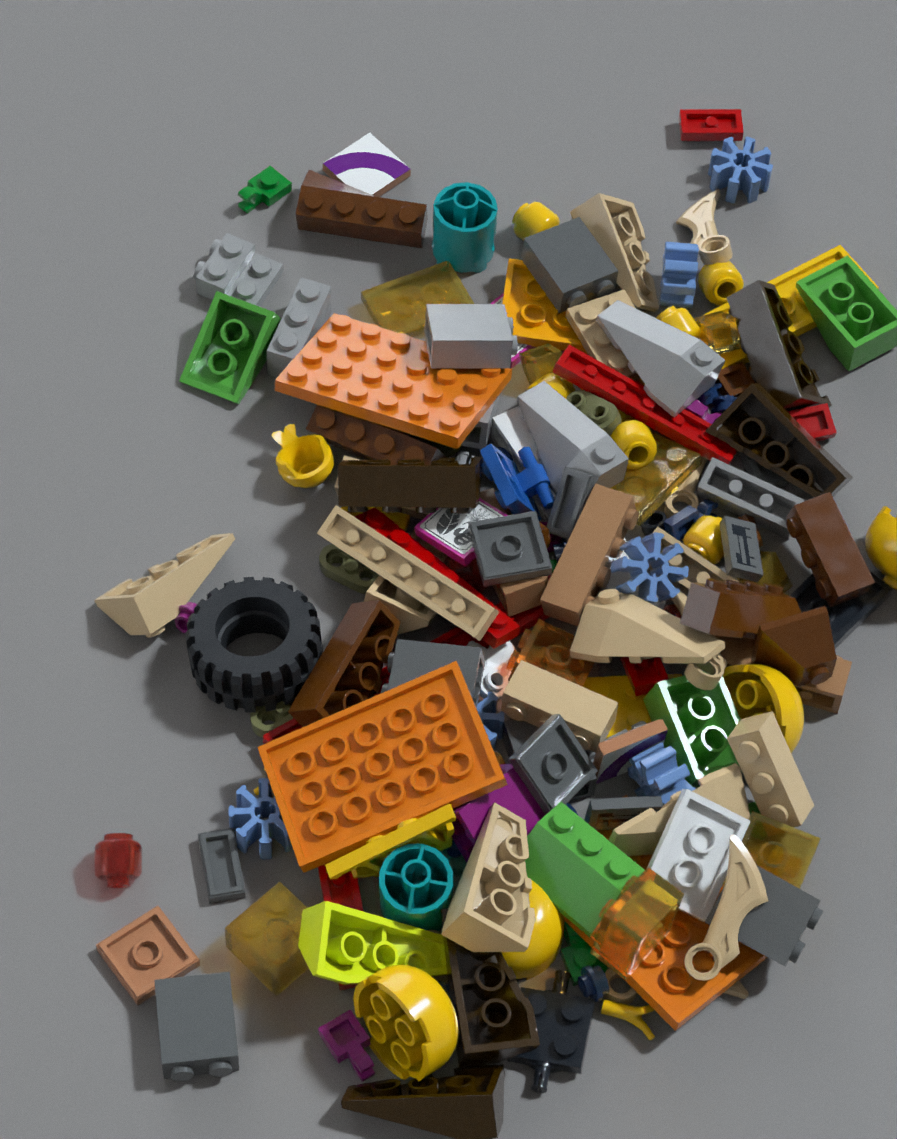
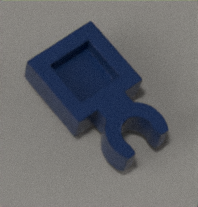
[664,499,719,544]

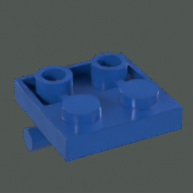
[480,444,555,521]

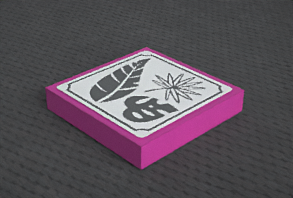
[414,498,508,567]

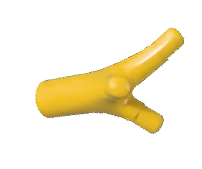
[601,999,655,1040]

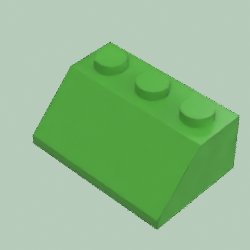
[643,671,742,789]
[525,802,645,937]

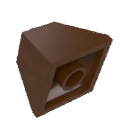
[751,606,837,687]

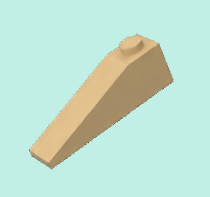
[570,193,659,312]
[94,533,235,638]
[570,589,725,664]
[609,763,750,856]

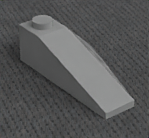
[596,300,725,417]
[517,381,629,494]

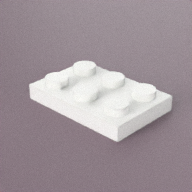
[637,789,750,922]

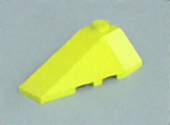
[298,901,447,985]

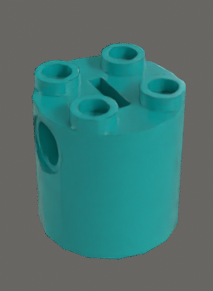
[432,182,498,273]
[379,844,453,931]

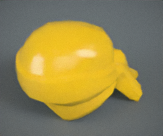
[271,424,334,488]

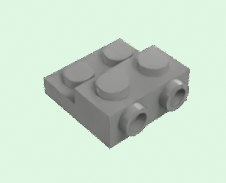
[194,233,284,307]

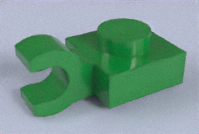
[238,166,292,213]
[560,921,608,986]

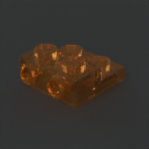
[506,619,595,687]

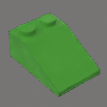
[795,256,897,371]
[179,291,282,404]

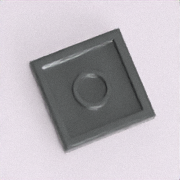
[468,511,552,586]
[508,714,598,815]

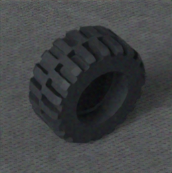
[186,577,323,713]

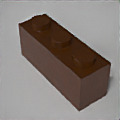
[786,492,875,608]

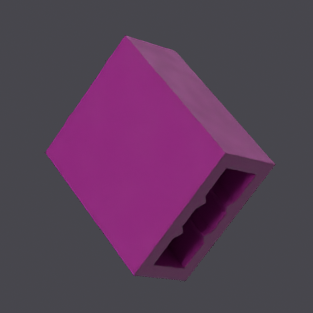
[451,764,545,863]

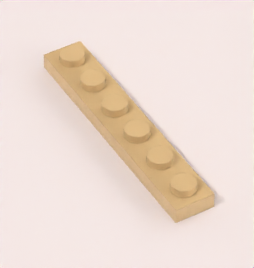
[317,505,499,641]

